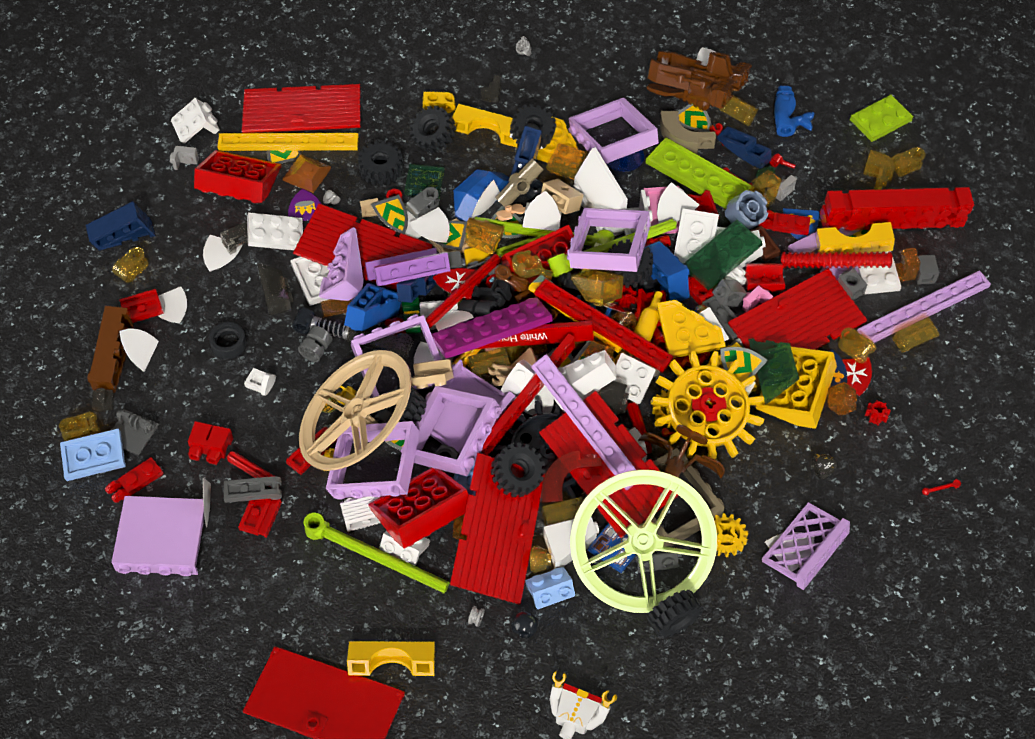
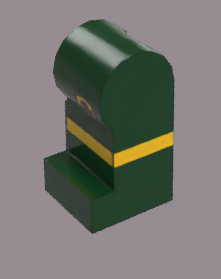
[402,297,421,334]

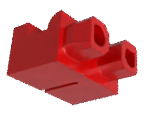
[188,421,233,465]

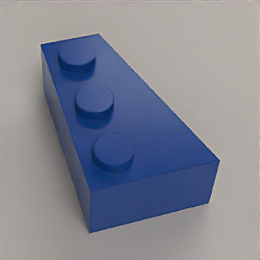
[645,241,690,302]
[344,283,401,331]

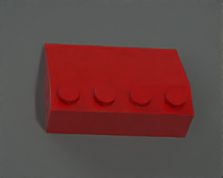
[194,150,281,203]
[368,468,468,549]

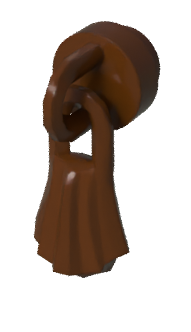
[495,265,529,292]

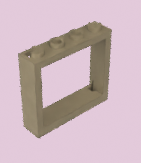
[643,448,724,547]

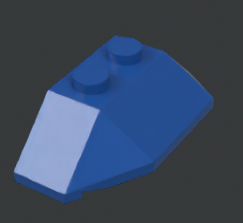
[453,169,509,222]

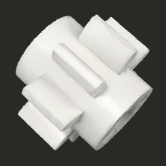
[724,267,747,286]

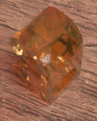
[895,248,921,281]

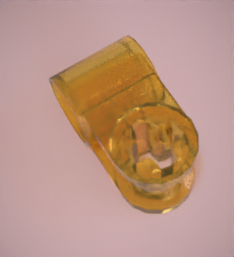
[889,147,925,177]
[465,223,501,254]
[112,247,148,283]
[838,328,876,363]
[59,412,100,441]

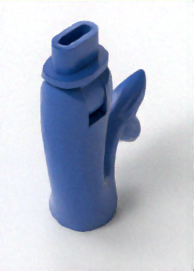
[774,86,814,137]

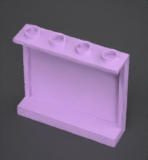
[425,360,516,455]
[112,496,205,576]

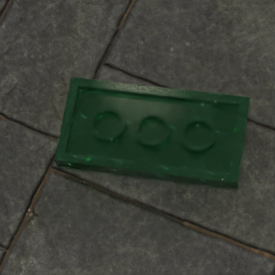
[683,220,763,291]

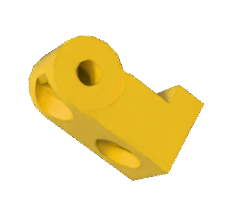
[423,92,455,113]

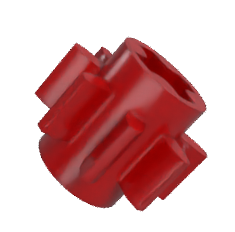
[614,285,637,308]
[865,400,891,426]

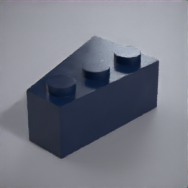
[86,202,156,250]

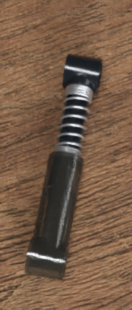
[292,308,414,359]

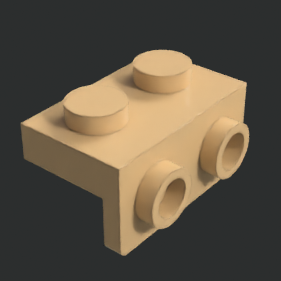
[411,359,454,389]

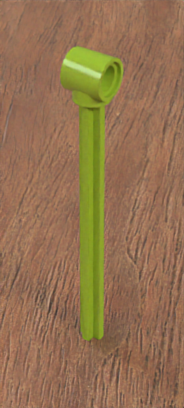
[474,217,614,248]
[547,219,677,278]
[304,513,450,593]

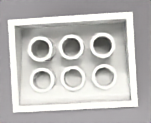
[573,147,628,236]

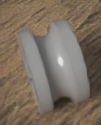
[468,606,485,627]

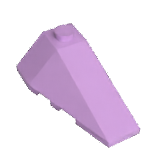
[319,227,363,301]

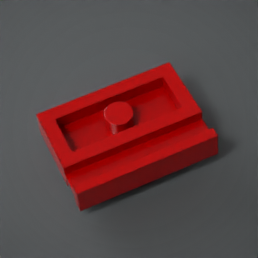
[119,289,164,323]
[238,499,282,538]

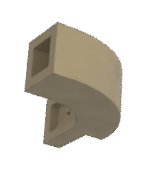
[660,111,716,154]

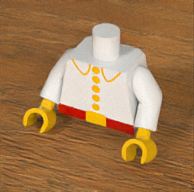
[550,671,617,739]

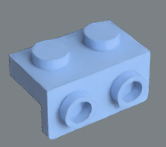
[525,567,575,609]

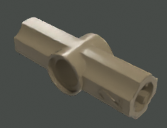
[495,159,544,207]

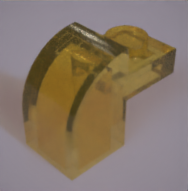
[863,150,895,190]

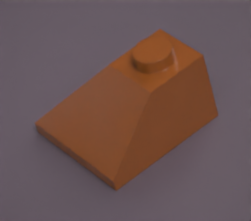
[283,154,331,193]

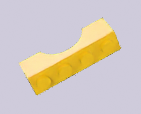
[452,104,518,147]
[816,222,895,253]
[347,641,435,676]

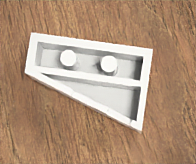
[553,350,616,412]

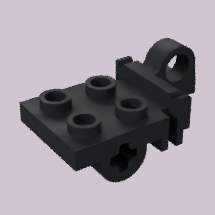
[459,273,513,321]

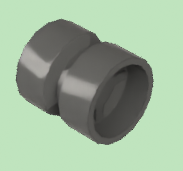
[298,326,333,362]

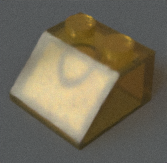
[571,269,623,306]

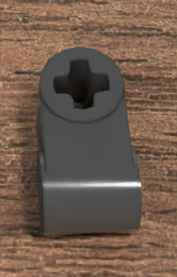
[405,187,439,219]

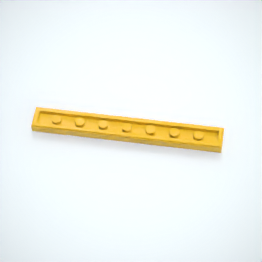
[218,133,359,151]

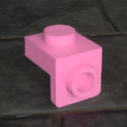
[742,285,773,312]

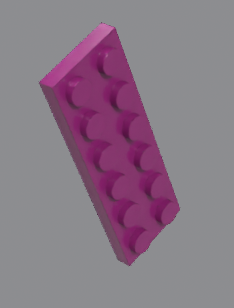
[432,297,553,359]

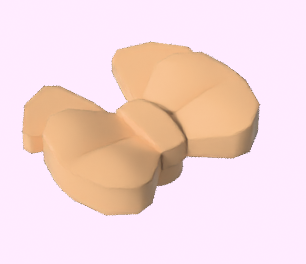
[496,204,526,221]

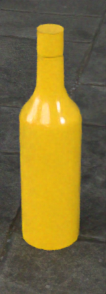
[634,291,663,342]

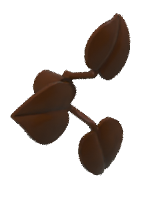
[638,424,725,479]

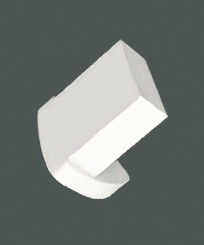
[244,368,276,396]

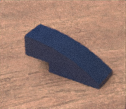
[511,126,542,183]
[717,127,772,170]
[396,274,437,303]

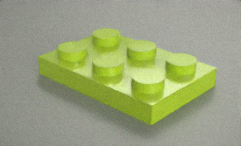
[850,95,913,142]

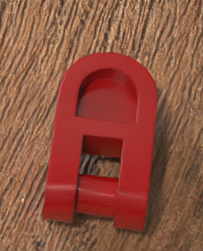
[688,276,714,306]

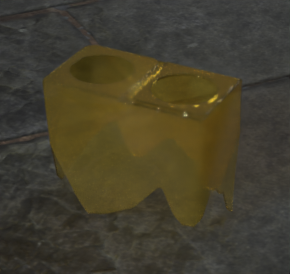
[749,169,782,208]

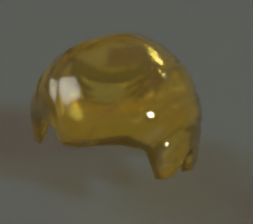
[512,250,553,281]

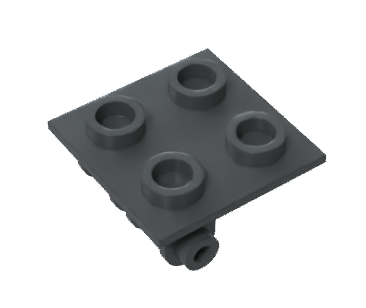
[112,409,159,456]

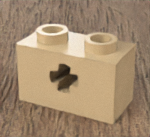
[541,179,584,214]

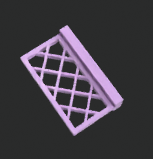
[762,502,850,590]

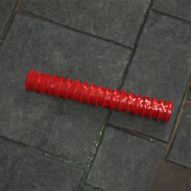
[781,251,893,268]

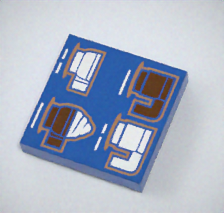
[588,523,635,573]

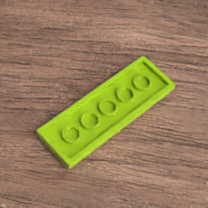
[646,138,754,209]

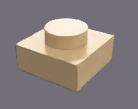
[360,198,378,218]

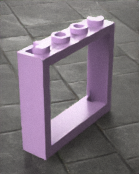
[568,98,658,163]
[567,208,650,272]
[351,315,442,398]
[401,386,501,476]
[326,421,420,499]

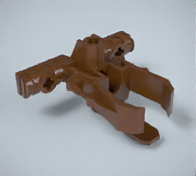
[647,51,752,111]

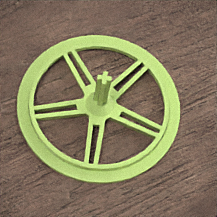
[570,470,717,613]

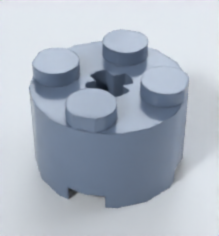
[725,190,768,231]

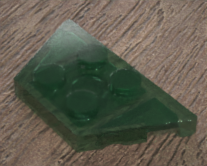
[748,338,799,404]

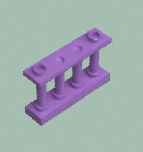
[365,248,450,286]

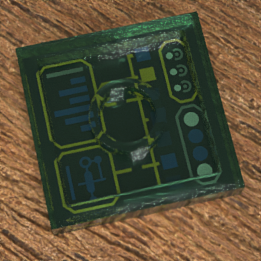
[404,164,445,199]

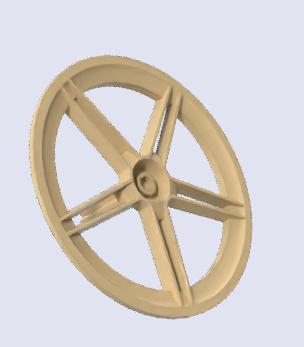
[299,350,411,470]

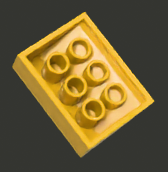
[756,345,837,429]

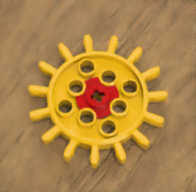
[651,351,764,460]

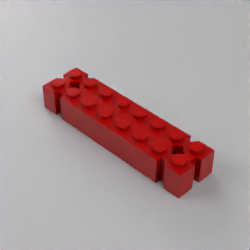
[820,187,974,231]

